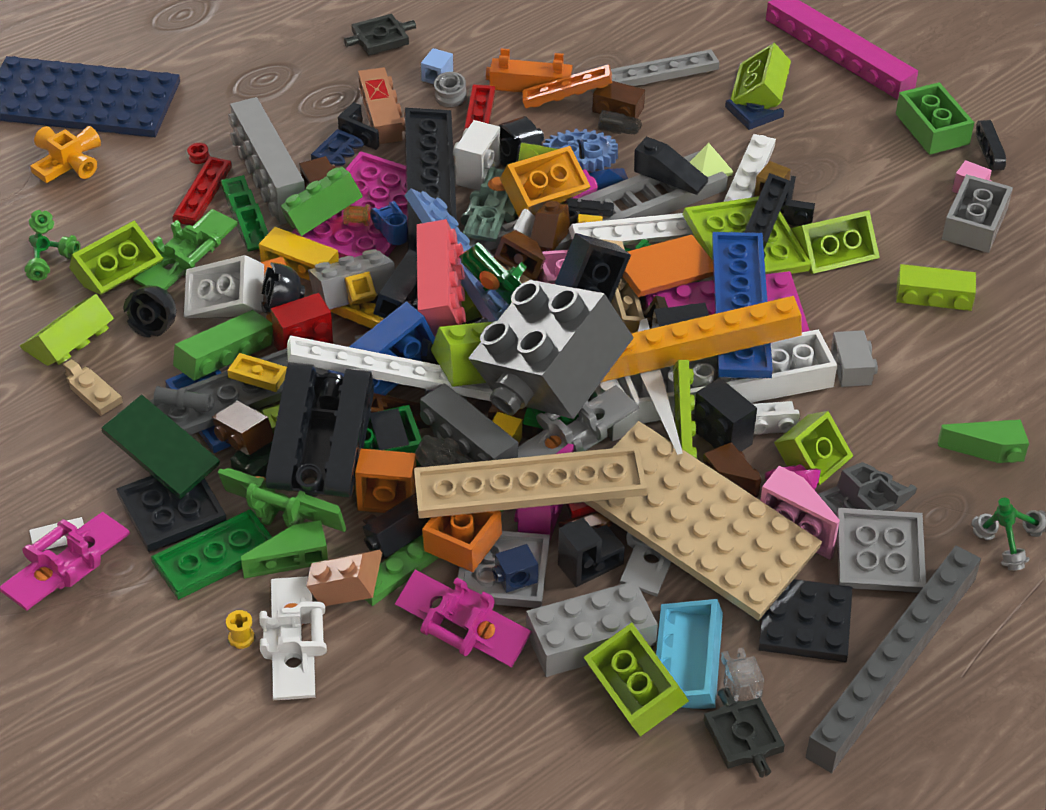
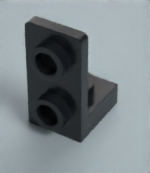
[338,102,379,150]

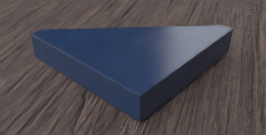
[725,99,784,130]

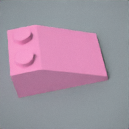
[760,466,840,560]

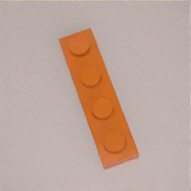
[523,64,612,109]

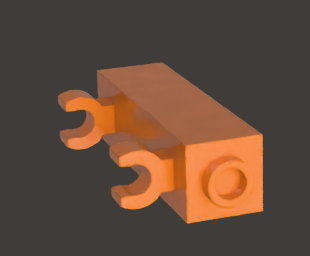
[486,48,573,97]

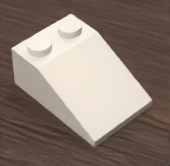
[184,255,264,318]

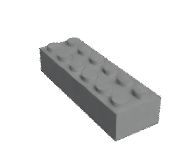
[228,97,305,225]

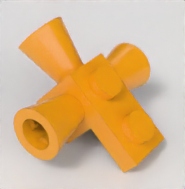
[30,126,101,183]

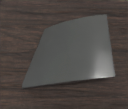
[818,462,917,516]

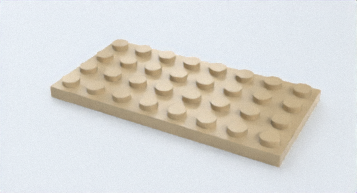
[584,421,822,621]

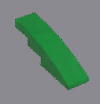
[221,175,269,252]

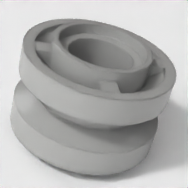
[434,72,467,107]

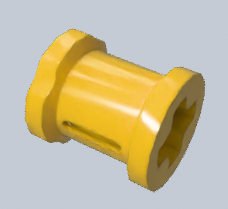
[226,610,255,649]

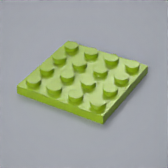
[682,196,812,274]

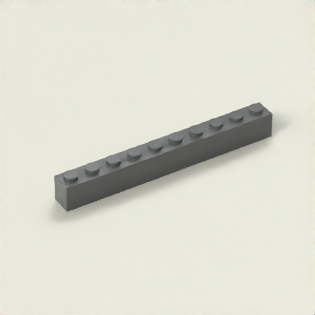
[806,545,981,773]

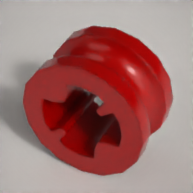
[187,143,210,164]

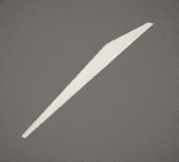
[638,318,683,455]

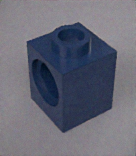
[492,544,538,593]

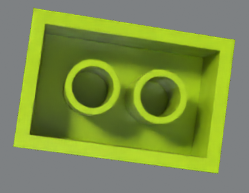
[583,622,689,737]

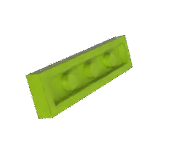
[673,360,697,459]

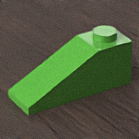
[938,419,1029,463]
[241,520,328,579]

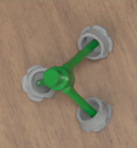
[971,497,1046,571]

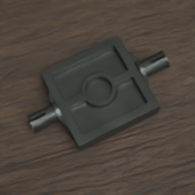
[344,14,416,55]
[703,687,785,778]

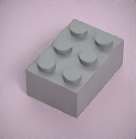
[942,174,1013,253]
[308,249,395,309]

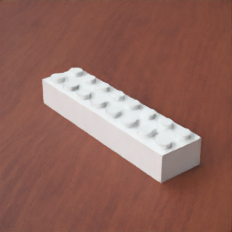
[619,329,837,423]

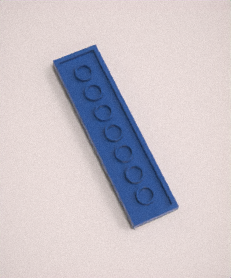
[712,232,773,378]

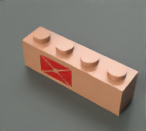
[358,67,405,144]

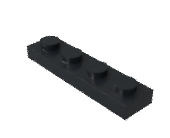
[744,173,792,249]

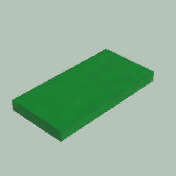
[151,509,272,600]

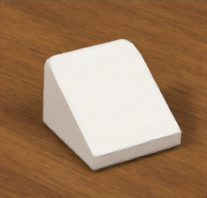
[513,208,535,238]

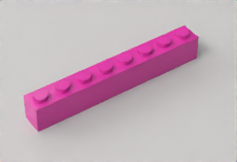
[766,0,918,100]

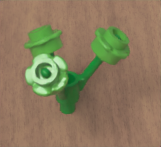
[25,210,81,281]

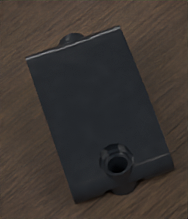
[266,362,374,498]

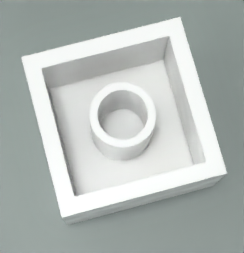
[453,120,500,191]

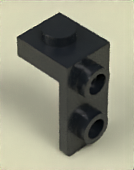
[780,176,815,226]

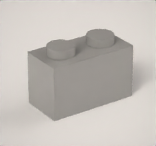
[831,330,878,387]

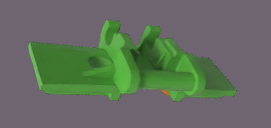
[134,209,238,290]
[218,468,346,532]

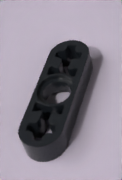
[976,120,1006,171]

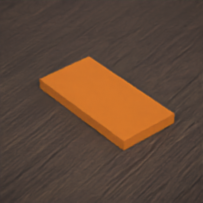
[622,235,714,297]

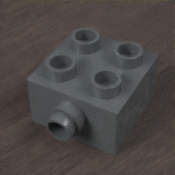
[468,280,634,419]

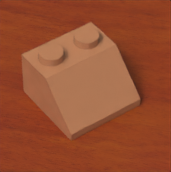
[306,550,382,606]

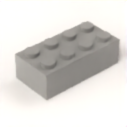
[526,581,658,677]

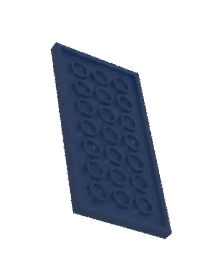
[0,56,180,138]

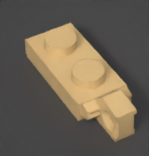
[63,359,123,416]

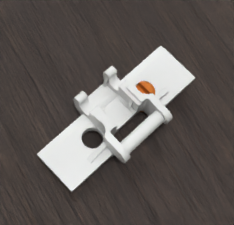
[259,576,327,701]

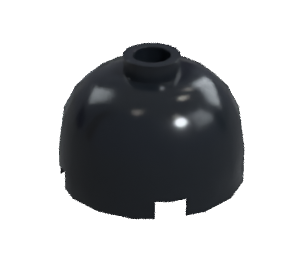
[261,262,305,314]
[123,285,177,338]

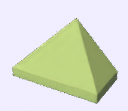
[690,143,733,177]

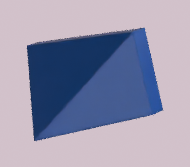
[589,168,628,191]

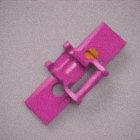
[0,512,130,611]
[395,569,532,668]

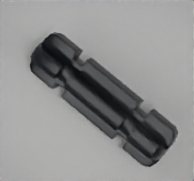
[567,198,614,217]

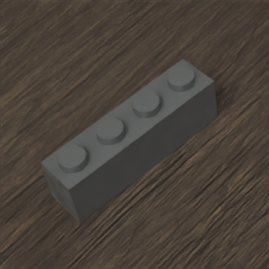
[420,383,518,462]

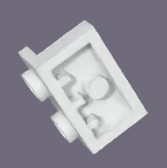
[753,401,800,435]

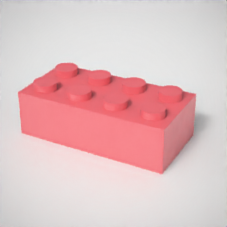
[417,219,466,337]

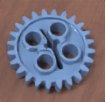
[543,129,618,172]

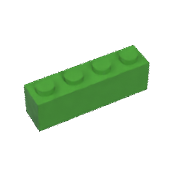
[173,310,273,381]

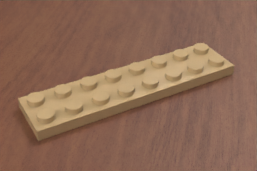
[414,446,647,518]

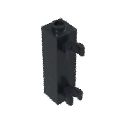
[373,249,418,319]
[362,493,431,558]

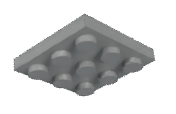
[836,508,926,593]
[458,531,550,608]

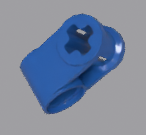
[370,201,408,245]

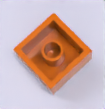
[355,448,416,513]
[422,511,502,572]

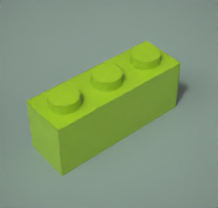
[896,264,976,311]

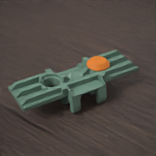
[460,167,518,242]

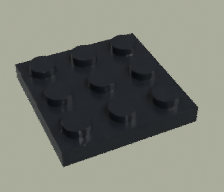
[116,475,227,552]
[759,579,853,663]

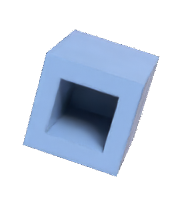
[421,48,453,84]

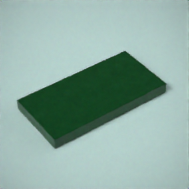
[101,394,220,499]

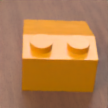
[500,146,591,217]

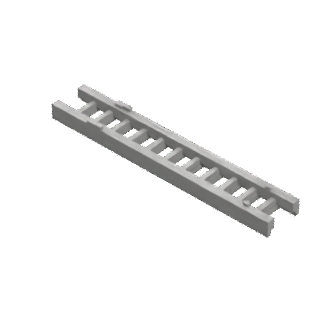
[469,150,728,257]

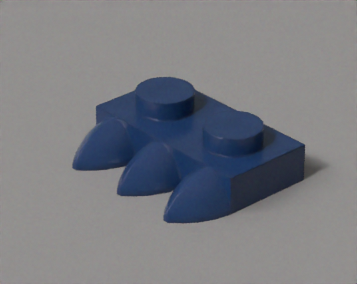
[311,129,364,167]

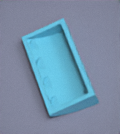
[656,599,723,709]

